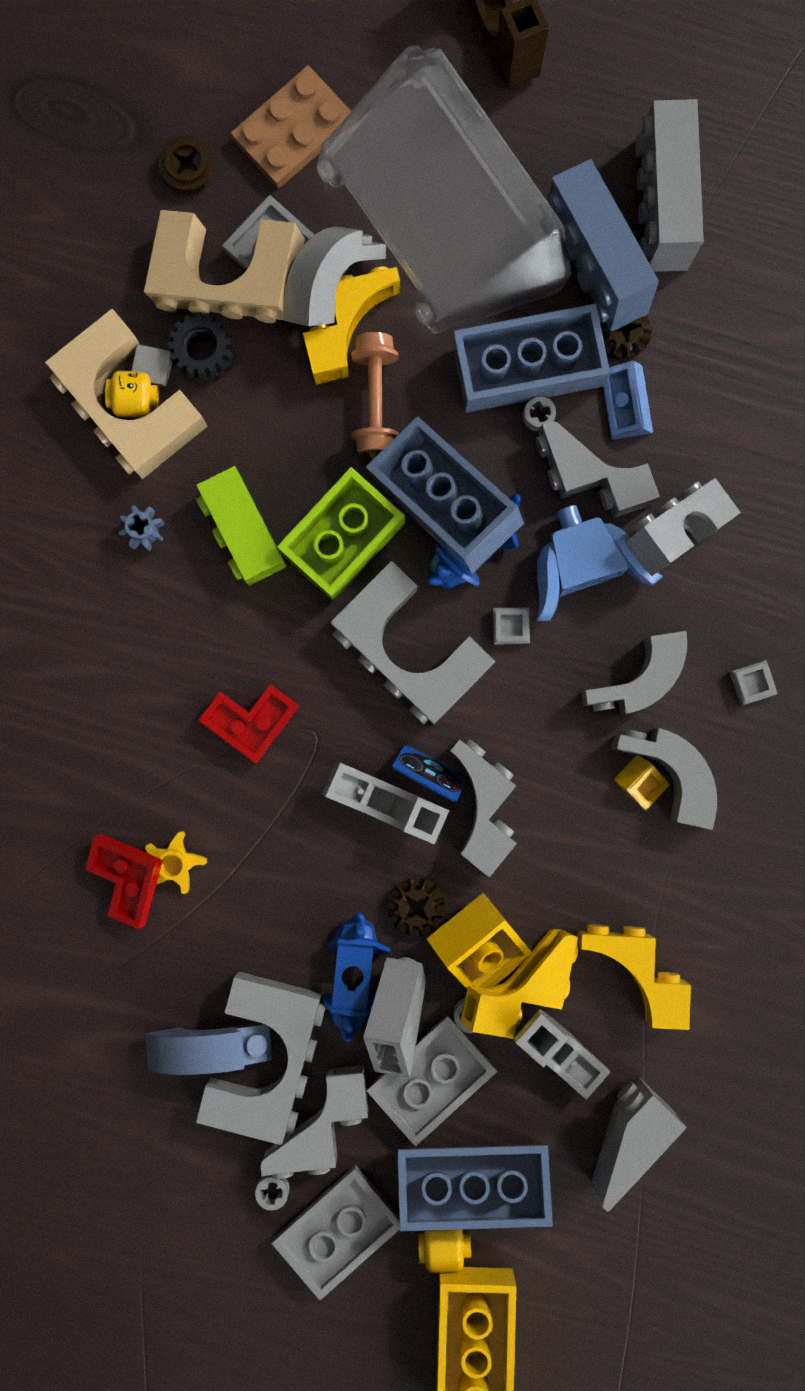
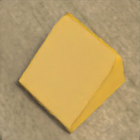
[614,755,670,810]

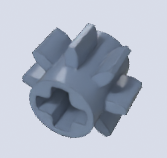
[118,505,165,551]

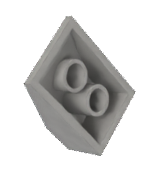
[591,1077,687,1212]

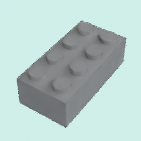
[635,99,704,272]

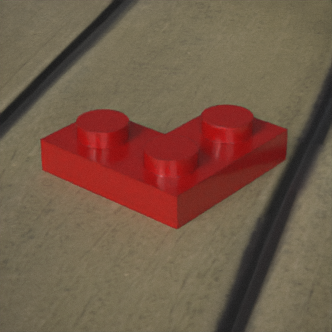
[198,684,300,763]
[85,834,163,929]

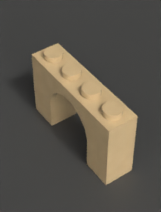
[144,210,305,323]
[46,309,208,479]

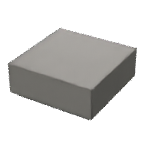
[131,344,173,389]
[493,607,530,645]
[730,660,778,705]

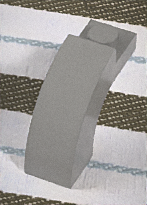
[581,631,687,715]
[321,761,449,844]
[514,1009,611,1100]

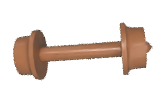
[351,332,399,459]

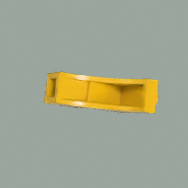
[303,266,400,385]
[577,924,691,1030]

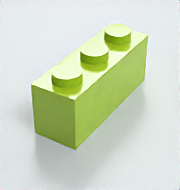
[196,466,287,586]

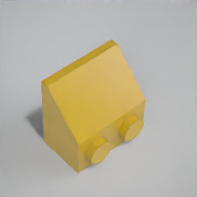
[427,893,531,989]

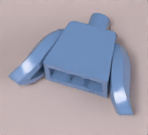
[536,505,663,621]

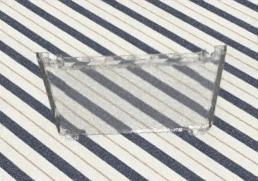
[317,45,572,334]

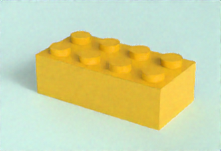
[436,1267,516,1391]

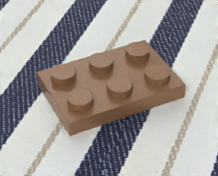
[231,65,355,189]

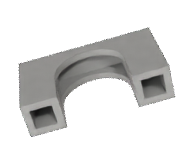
[331,561,495,725]
[196,972,326,1145]

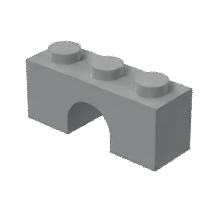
[626,478,741,577]

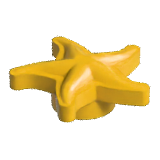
[145,831,207,894]

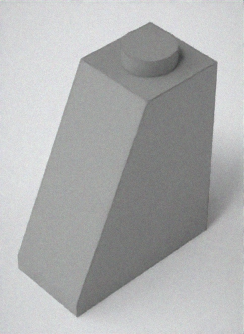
[363,957,426,1078]

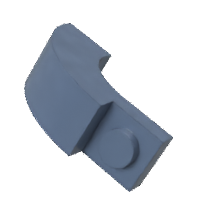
[145,1022,272,1075]

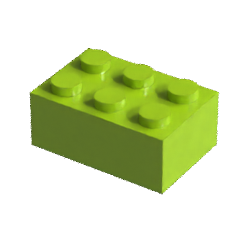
[277,467,405,601]

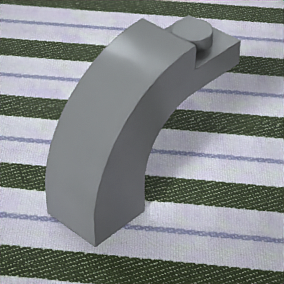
[283,226,386,326]
[612,728,717,830]

